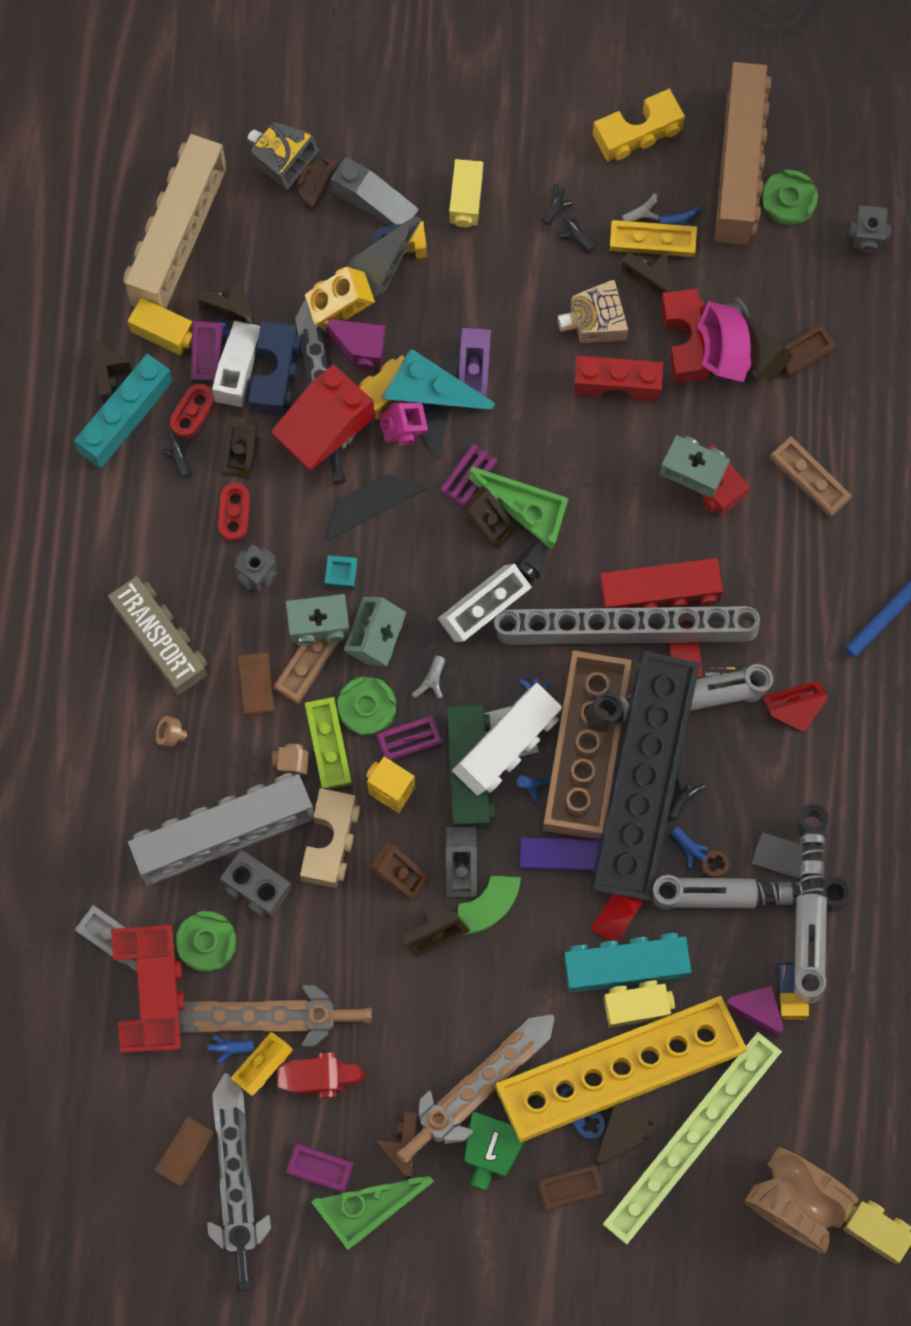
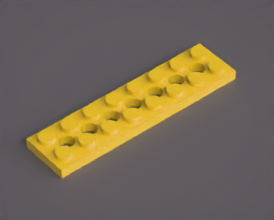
[495,996,747,1143]

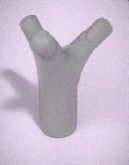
[621,193,659,222]
[412,656,445,699]

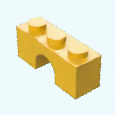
[593,88,685,162]

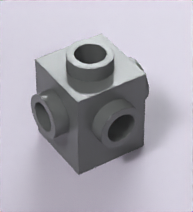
[849,205,891,253]
[234,544,278,594]

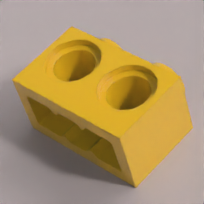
[305,267,375,328]
[366,757,415,814]

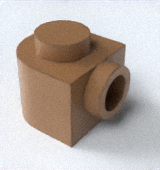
[272,744,309,779]

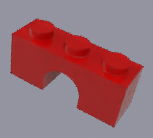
[661,289,710,383]
[573,356,664,402]

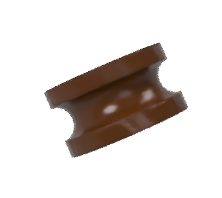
[701,850,729,878]

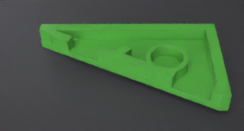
[468,466,568,549]
[311,1176,434,1251]

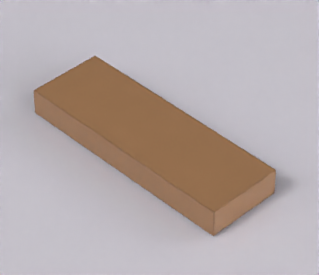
[769,436,852,518]
[273,617,340,705]

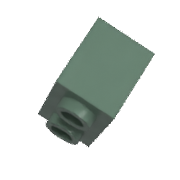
[659,435,730,499]
[286,594,350,646]
[343,597,406,666]

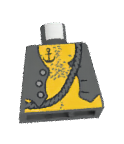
[247,122,319,190]

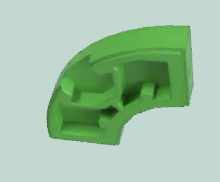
[458,876,521,935]

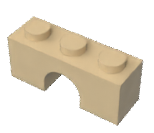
[300,788,360,889]

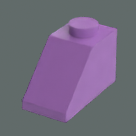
[459,328,491,397]

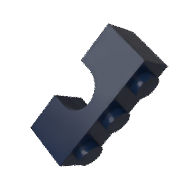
[249,321,301,416]

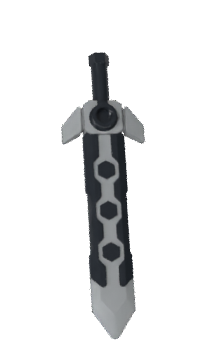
[295,300,356,485]
[207,1073,271,1292]

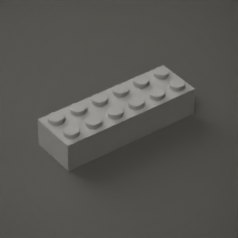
[128,773,314,886]

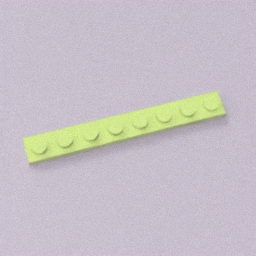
[602,1032,782,1245]

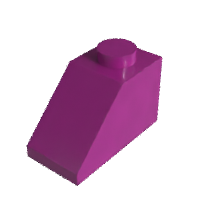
[327,319,386,370]

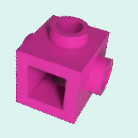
[379,401,428,446]

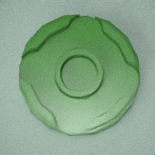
[761,170,818,226]
[337,677,396,736]
[176,911,237,972]

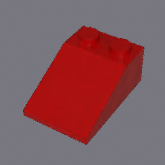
[271,364,374,471]

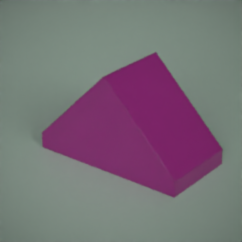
[725,986,784,1037]

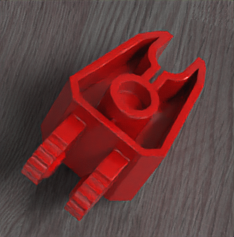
[277,1053,366,1099]

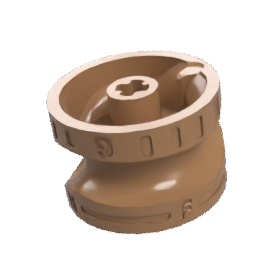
[744,1147,858,1254]

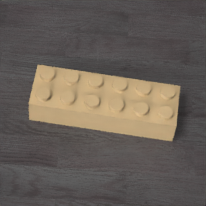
[123,134,227,309]

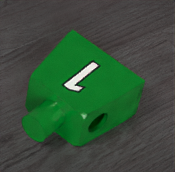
[464,1111,525,1191]

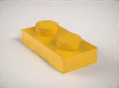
[231,1032,293,1096]

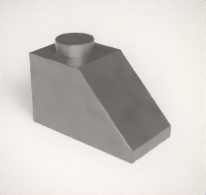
[446,827,477,897]

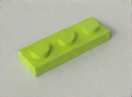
[305,697,352,790]

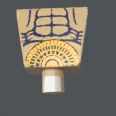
[557,280,628,343]

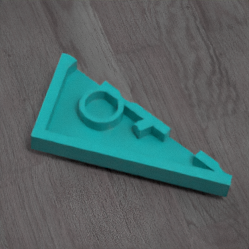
[381,349,496,410]

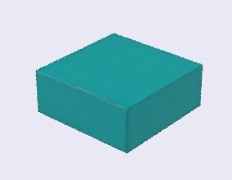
[325,555,357,589]

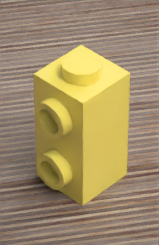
[449,159,483,227]
[603,980,675,1029]
[842,1200,911,1264]

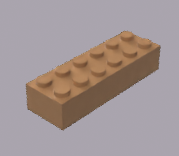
[715,62,771,245]
[543,650,632,840]

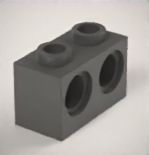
[220,849,292,918]

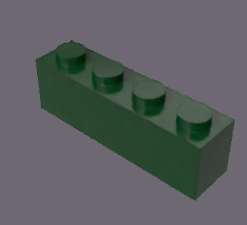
[448,705,495,829]

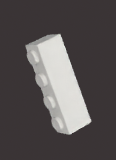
[452,683,563,796]

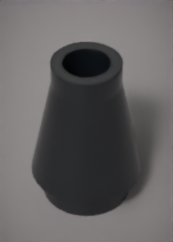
[514,538,551,583]

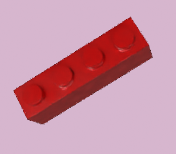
[599,558,723,608]

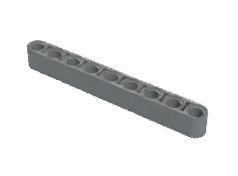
[494,606,760,645]

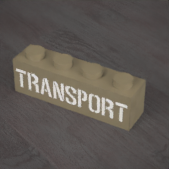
[108,576,207,696]

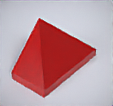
[762,680,828,732]
[590,894,645,942]

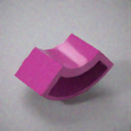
[697,301,751,382]

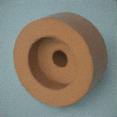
[156,716,187,748]

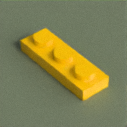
[609,220,697,257]

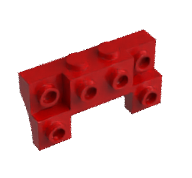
[111,924,185,1053]

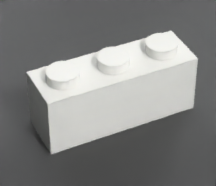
[437,564,532,642]

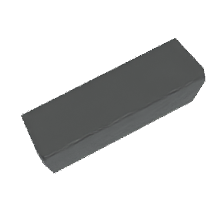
[751,832,803,880]

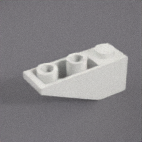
[212,321,260,407]

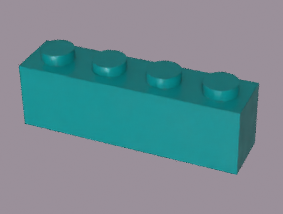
[74,354,173,469]
[564,933,692,993]

